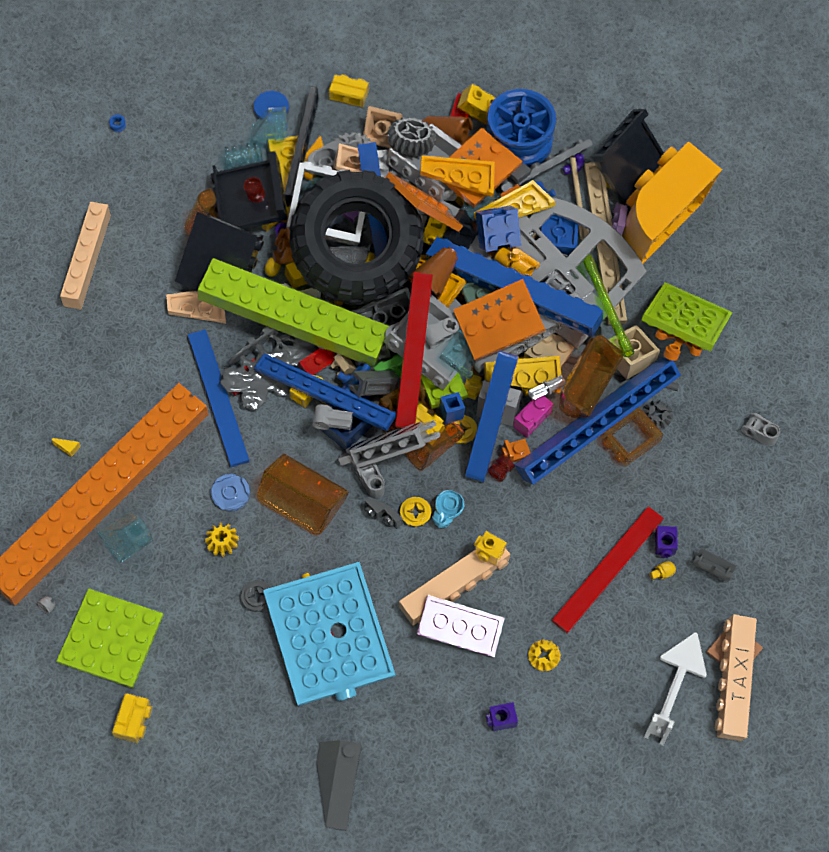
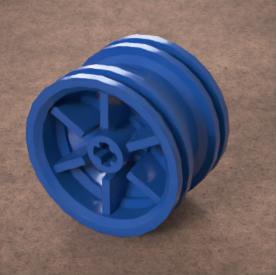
[486,89,556,167]

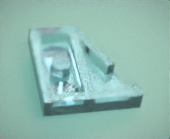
[439,329,474,380]

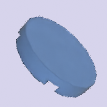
[211,474,250,512]

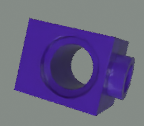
[655,526,678,558]
[486,702,518,732]

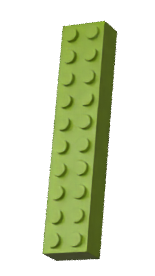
[198,258,389,367]

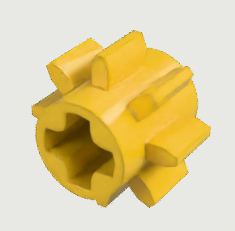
[464,375,483,400]

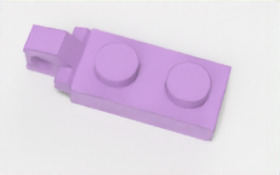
[612,203,628,236]

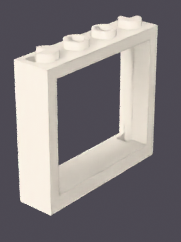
[286,161,365,246]

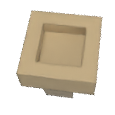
[331,354,356,376]

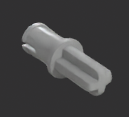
[528,375,566,400]

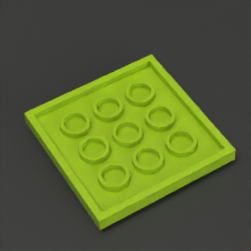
[641,282,733,352]
[57,588,164,689]

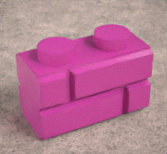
[513,396,554,438]

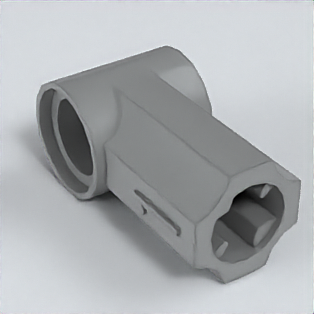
[312,404,353,430]

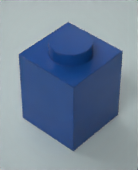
[439,392,465,424]

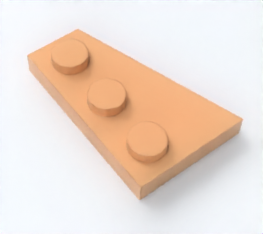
[166,291,226,324]

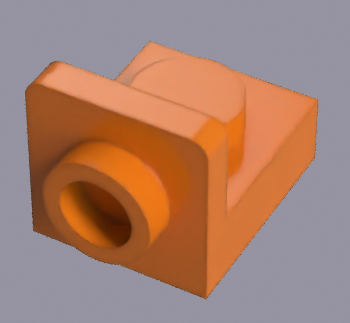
[501,439,530,464]

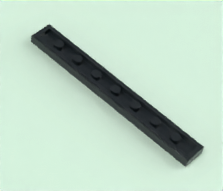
[284,86,319,207]

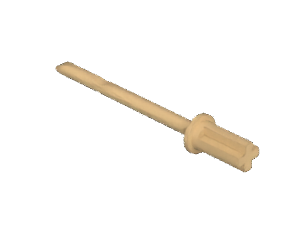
[570,157,589,241]

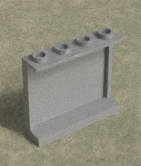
[386,124,462,203]
[383,294,472,390]

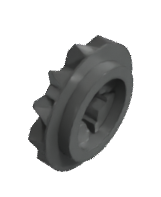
[642,400,673,429]
[241,580,271,612]

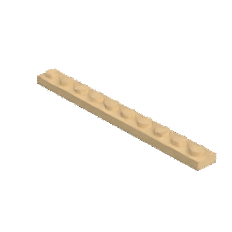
[584,163,627,325]

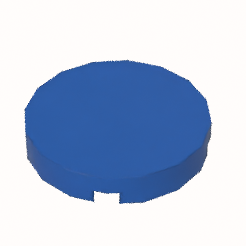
[254,91,289,123]

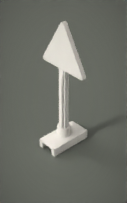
[644,633,707,745]

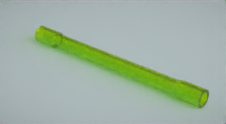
[582,254,634,357]

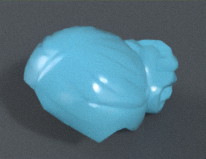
[432,490,465,528]

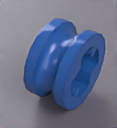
[109,114,126,132]

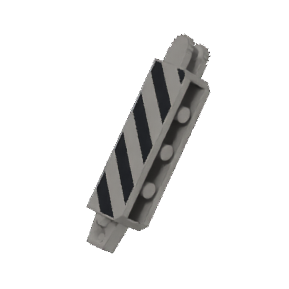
[338,420,441,468]

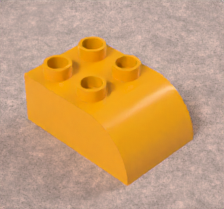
[622,141,722,264]

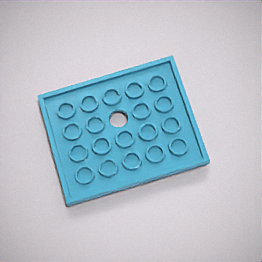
[263,562,395,706]

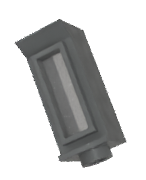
[349,370,401,398]

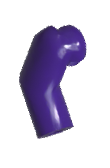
[563,153,585,175]

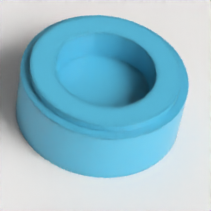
[335,688,357,701]

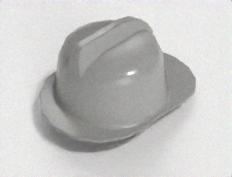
[307,140,347,169]

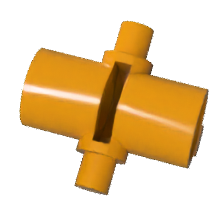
[494,247,540,276]

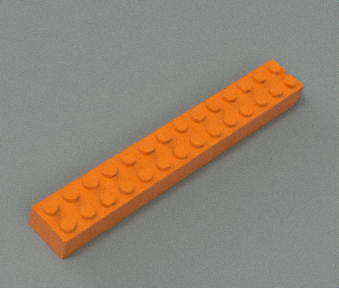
[0,383,209,606]

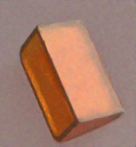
[559,335,625,418]
[257,453,349,535]

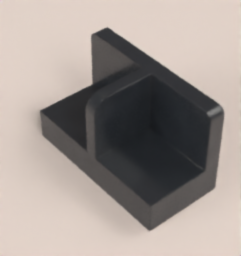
[442,209,478,249]

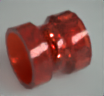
[244,177,266,203]
[488,455,515,482]

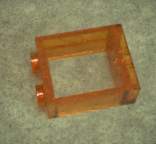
[602,407,664,467]

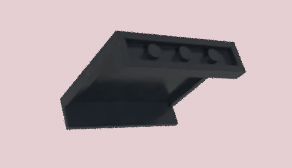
[591,109,664,206]
[211,151,288,229]
[174,211,264,291]

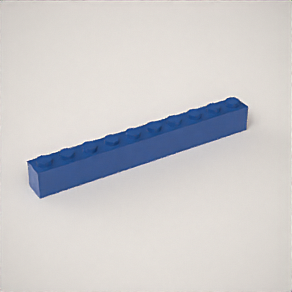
[426,237,603,338]
[515,357,681,485]

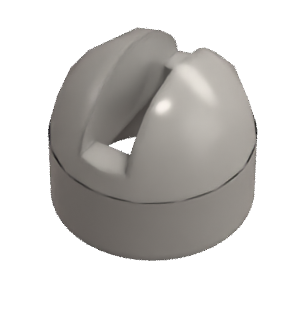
[37,596,55,614]

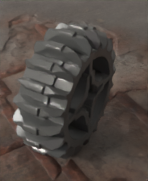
[387,117,436,158]

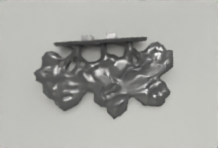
[220,327,319,410]

